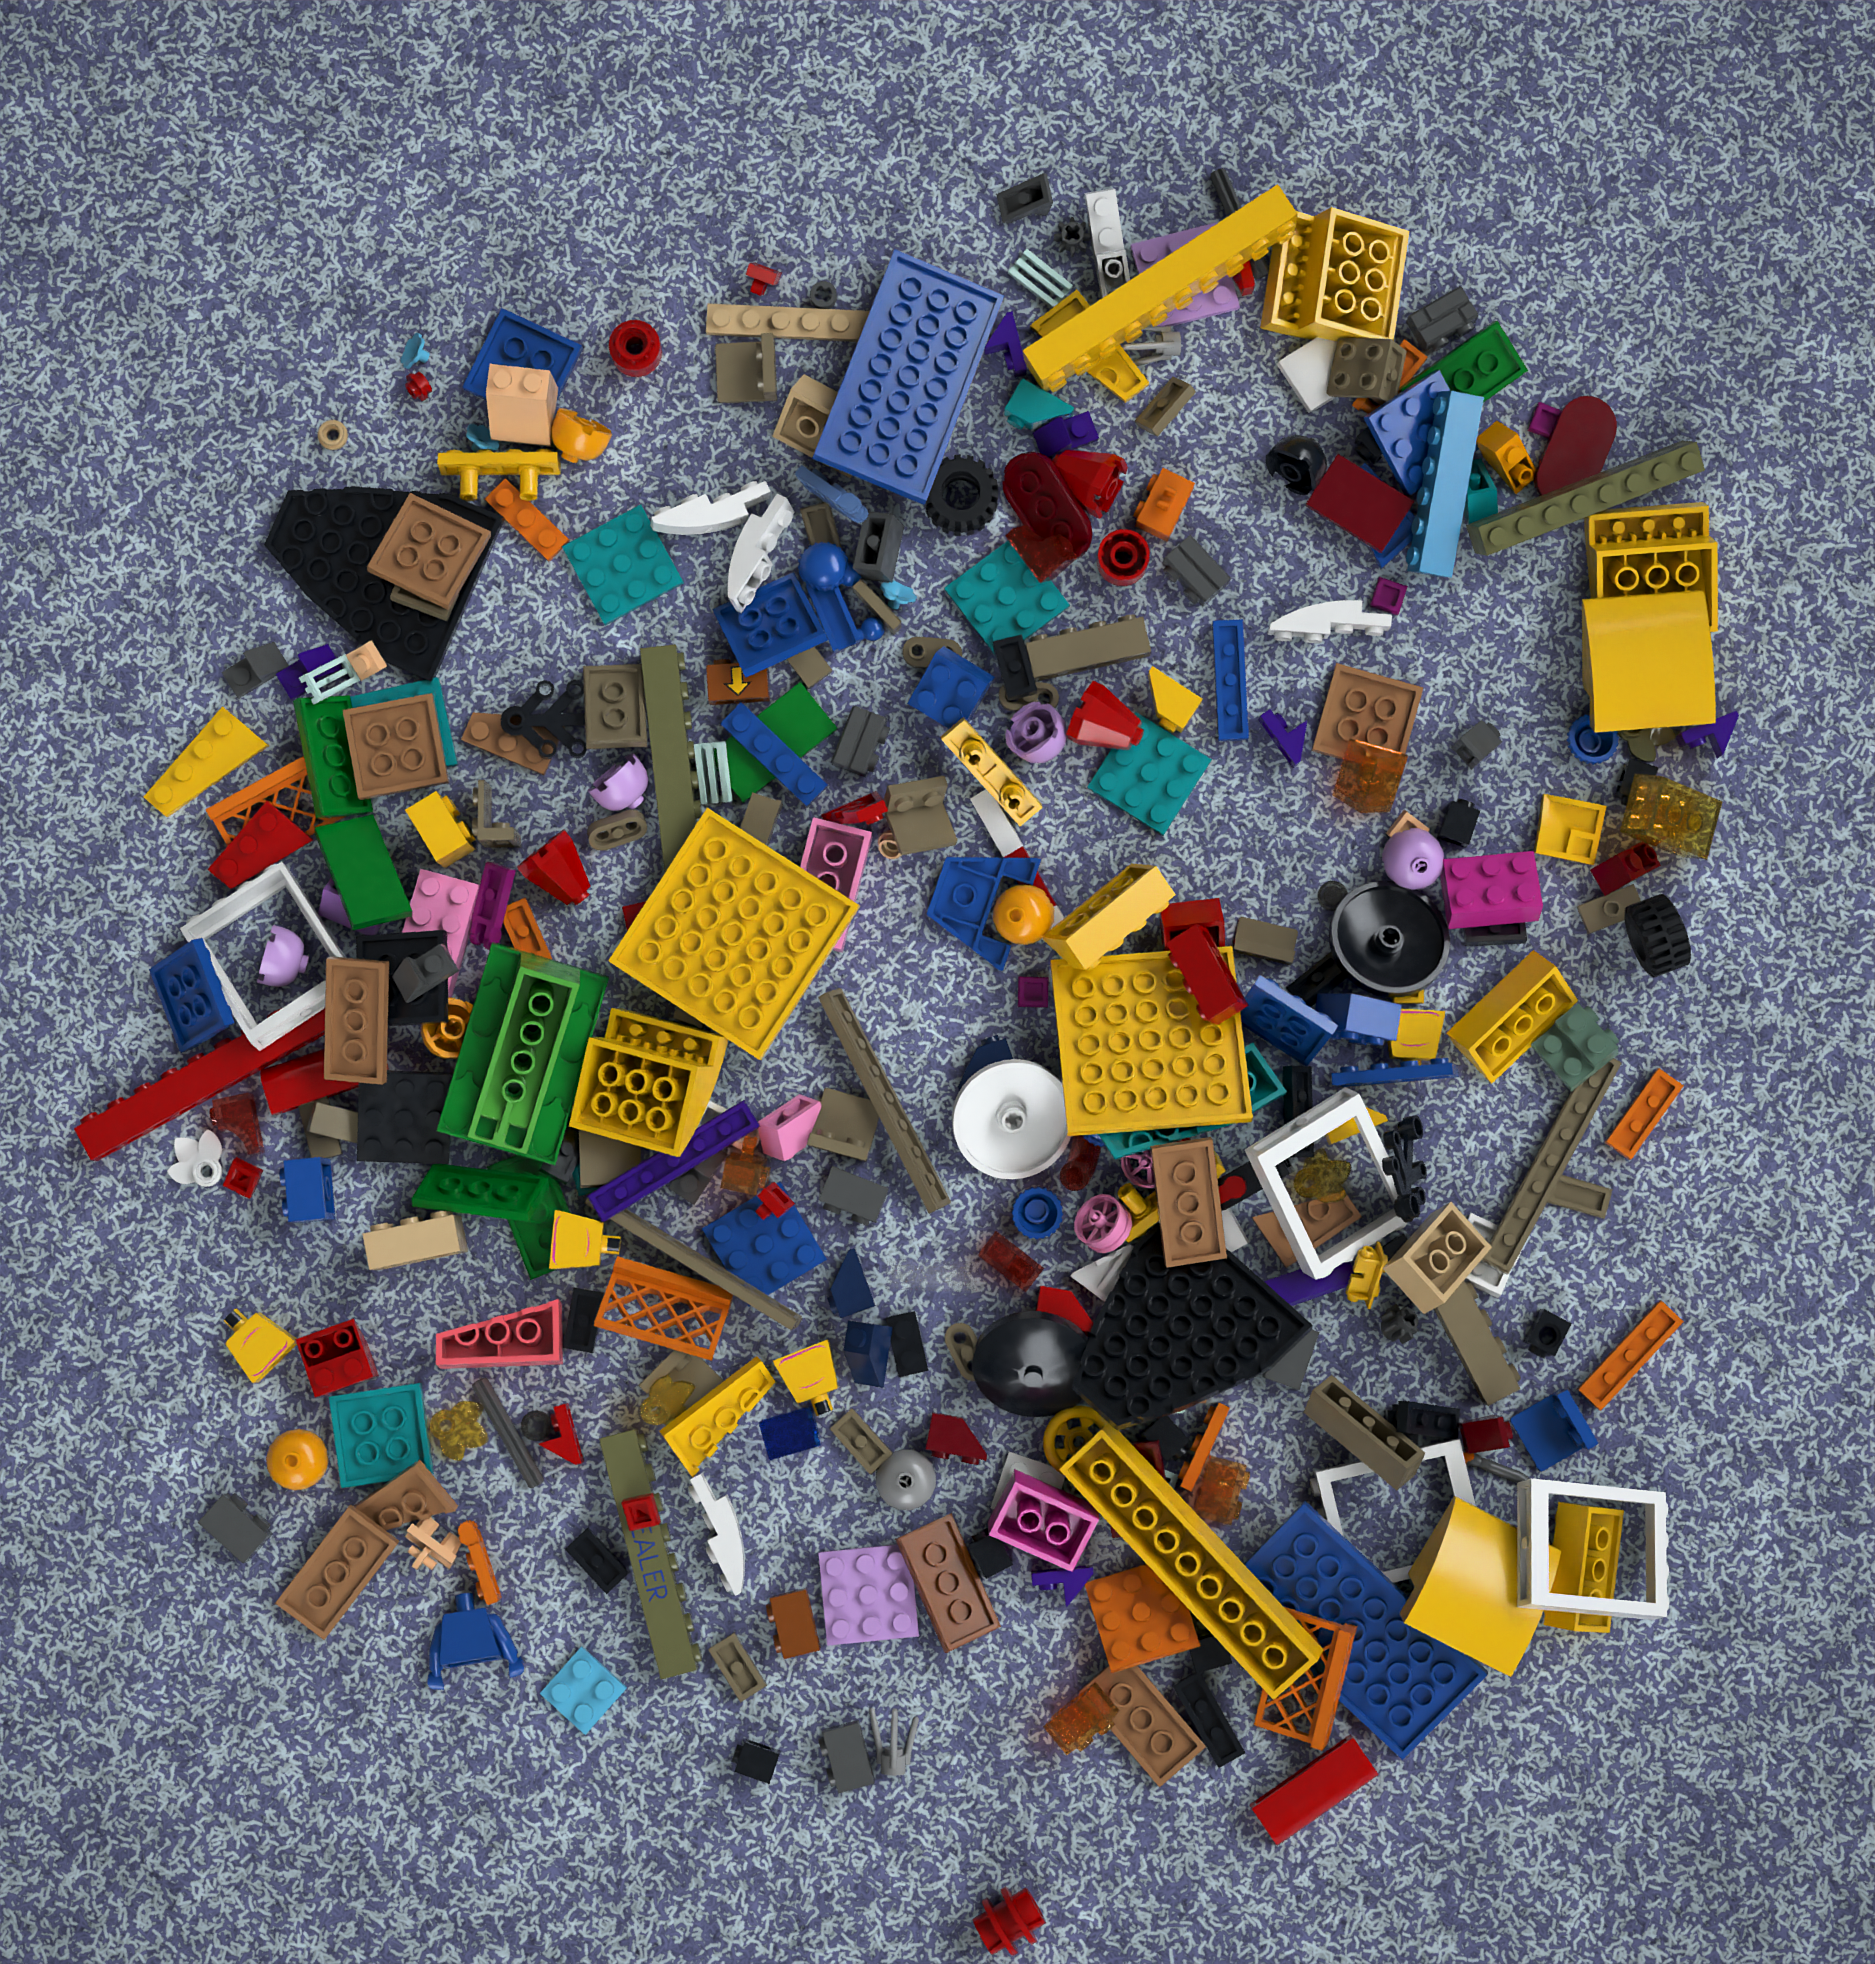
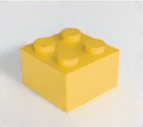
[405,791,476,868]

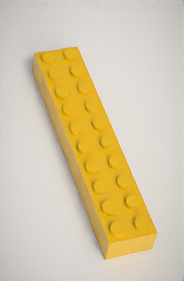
[1022,184,1298,392]
[1059,1423,1324,1700]

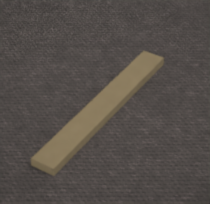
[818,988,951,1214]
[1481,1058,1622,1275]
[585,1198,803,1330]

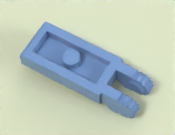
[795,465,869,523]

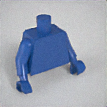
[427,1593,524,1690]

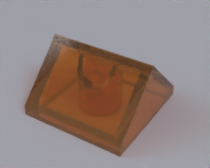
[1332,739,1408,813]

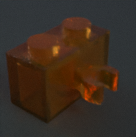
[720,1135,771,1195]
[1194,1454,1250,1525]
[1043,1682,1120,1755]

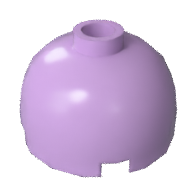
[1005,701,1067,763]
[587,753,649,811]
[1382,828,1444,890]
[257,925,309,987]

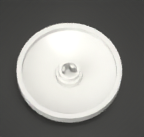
[952,1059,1071,1179]

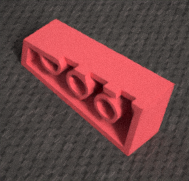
[436,1299,563,1369]

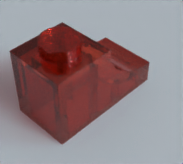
[1005,525,1078,583]
[210,1092,265,1156]
[977,1231,1044,1292]

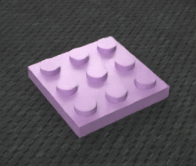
[1130,222,1240,327]
[818,1544,919,1646]

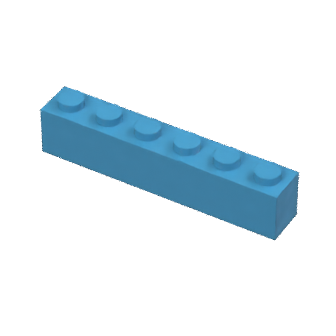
[1406,391,1484,578]

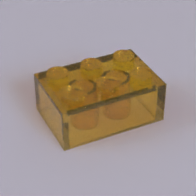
[1620,774,1723,860]

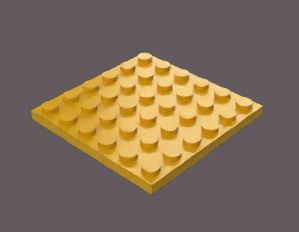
[608,808,860,1060]
[1050,946,1253,1136]

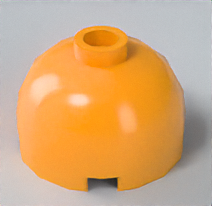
[551,408,612,463]
[993,885,1054,945]
[421,997,473,1059]
[266,1429,329,1491]

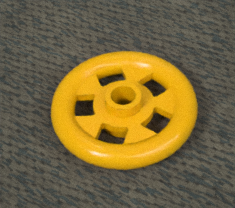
[1043,1405,1108,1475]

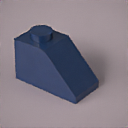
[958,1035,1013,1091]
[827,1248,876,1318]
[843,1320,893,1388]

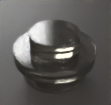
[1317,881,1348,911]
[521,1410,552,1441]

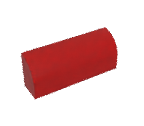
[260,1048,389,1115]
[1250,1734,1378,1846]

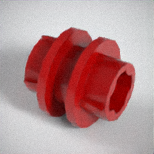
[972,1886,1046,1956]

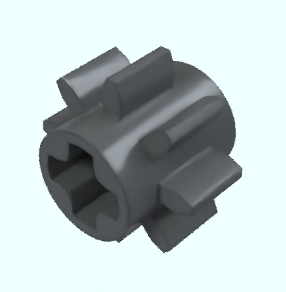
[1054,217,1091,257]
[1380,1304,1418,1344]

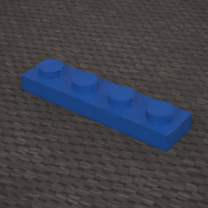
[1212,619,1249,741]
[720,702,828,808]
[1331,1058,1459,1088]

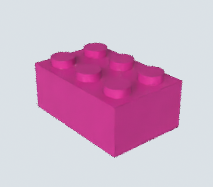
[1440,851,1543,929]
[988,1469,1099,1572]

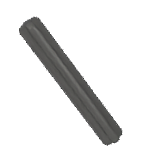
[1210,168,1269,279]
[472,1377,544,1488]

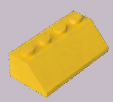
[1042,863,1176,970]
[1446,950,1578,1084]
[1544,1502,1624,1633]

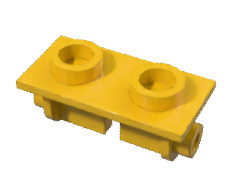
[1345,1241,1388,1309]

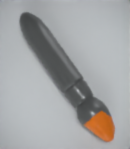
[1463,1452,1530,1483]

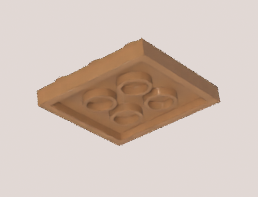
[367,493,491,610]
[1311,663,1423,775]
[343,693,449,800]

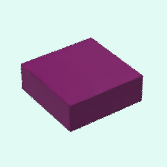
[1527,402,1561,439]
[1370,577,1408,616]
[1018,976,1049,1008]

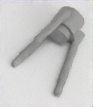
[1123,325,1181,366]
[869,1708,919,1776]

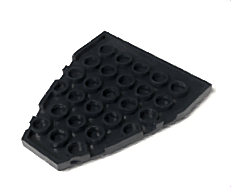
[264,486,505,682]
[1072,1223,1313,1431]

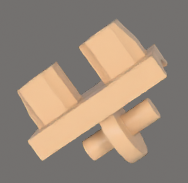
[405,1517,461,1570]

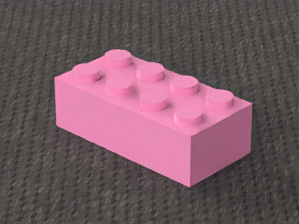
[800,817,873,953]
[402,869,480,998]

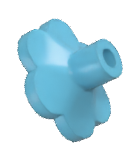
[400,333,430,369]
[466,424,500,453]
[880,580,917,609]

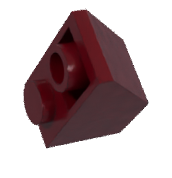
[1590,839,1661,896]
[926,1412,987,1465]
[1459,1415,1513,1454]

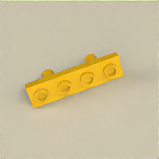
[437,449,561,501]
[941,717,1043,826]
[1115,1151,1226,1243]

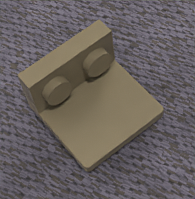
[715,333,777,403]
[1326,338,1407,405]
[884,776,957,855]
[472,780,521,848]
[807,1088,879,1162]
[638,1350,724,1419]

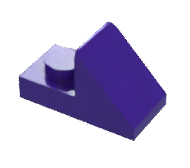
[984,311,1027,378]
[1033,411,1099,459]
[276,644,343,701]
[1258,709,1308,768]
[1675,711,1739,759]
[1031,1565,1093,1607]

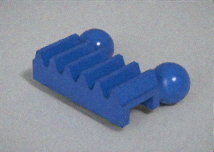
[805,562,885,653]

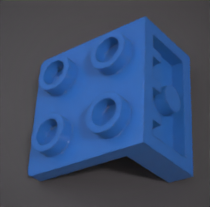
[1510,1388,1599,1472]

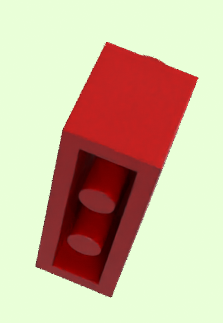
[1166,924,1249,1025]

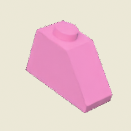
[758,1094,821,1161]

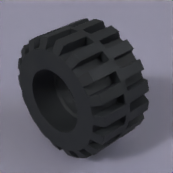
[924,454,998,536]
[1624,894,1691,978]

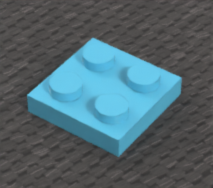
[540,1646,627,1735]

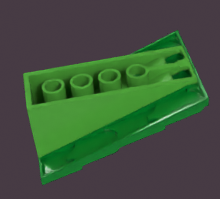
[437,942,609,1165]

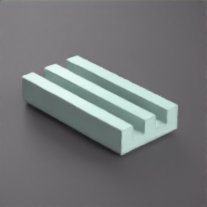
[1008,249,1073,308]
[299,654,360,705]
[694,741,733,804]

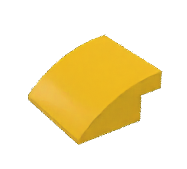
[1260,207,1409,342]
[1584,502,1718,632]
[1582,590,1716,733]
[569,1008,728,1157]
[1399,1495,1561,1677]

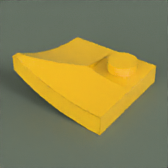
[1533,794,1607,865]

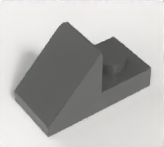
[996,173,1053,224]
[222,642,289,699]
[392,944,459,1003]
[669,1151,728,1205]

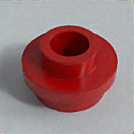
[405,372,432,401]

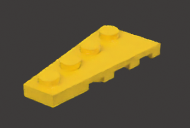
[1030,289,1149,403]
[144,706,269,817]
[659,1356,775,1478]

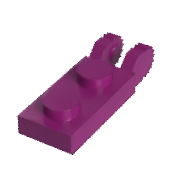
[469,861,516,950]

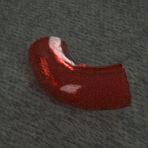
[1060,1135,1102,1191]

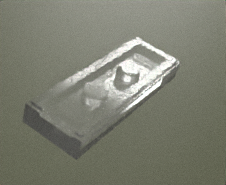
[885,1258,978,1292]

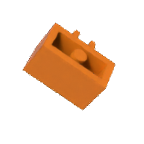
[1133,468,1195,542]

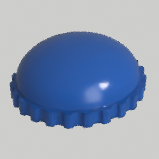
[798,542,849,591]
[1566,714,1619,765]
[1011,1186,1063,1239]

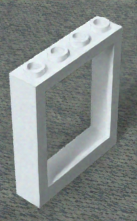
[180,861,346,1051]
[1245,1087,1408,1280]
[1310,1439,1476,1583]
[1517,1478,1669,1620]

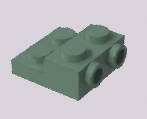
[1531,1003,1619,1092]

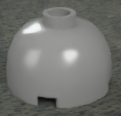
[876,1449,936,1511]

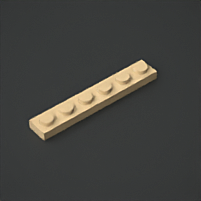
[706,303,870,342]

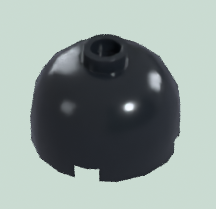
[1265,434,1327,495]

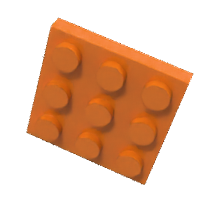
[1085,1564,1200,1673]

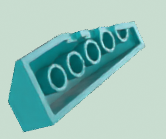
[1098,1043,1287,1160]

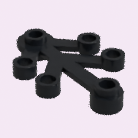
[501,680,587,759]
[1382,1115,1427,1223]

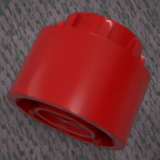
[609,320,662,377]
[1097,529,1150,586]

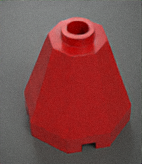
[1052,450,1128,519]
[1066,681,1144,750]
[517,829,591,906]

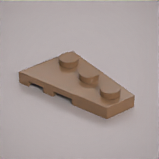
[461,712,566,776]
[1251,1191,1362,1268]
[354,1459,458,1530]

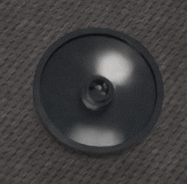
[1329,881,1450,997]
[972,1311,1089,1417]

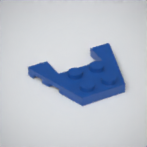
[927,857,1042,971]

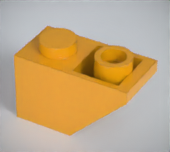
[1476,421,1536,494]

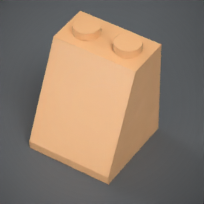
[486,364,558,447]

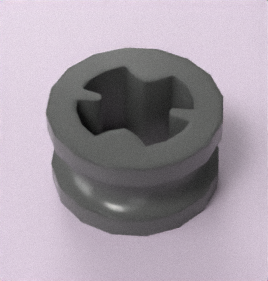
[810,281,837,309]

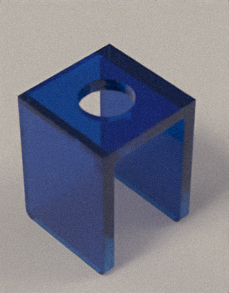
[759,1406,822,1460]

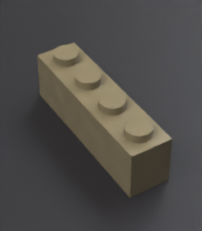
[1025,614,1151,682]
[1434,1281,1521,1406]
[1303,1375,1425,1491]

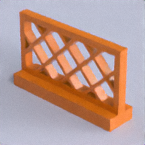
[205,756,346,846]
[594,1256,733,1361]
[1254,1607,1357,1751]

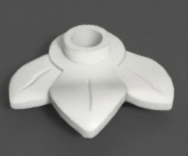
[167,1129,222,1187]

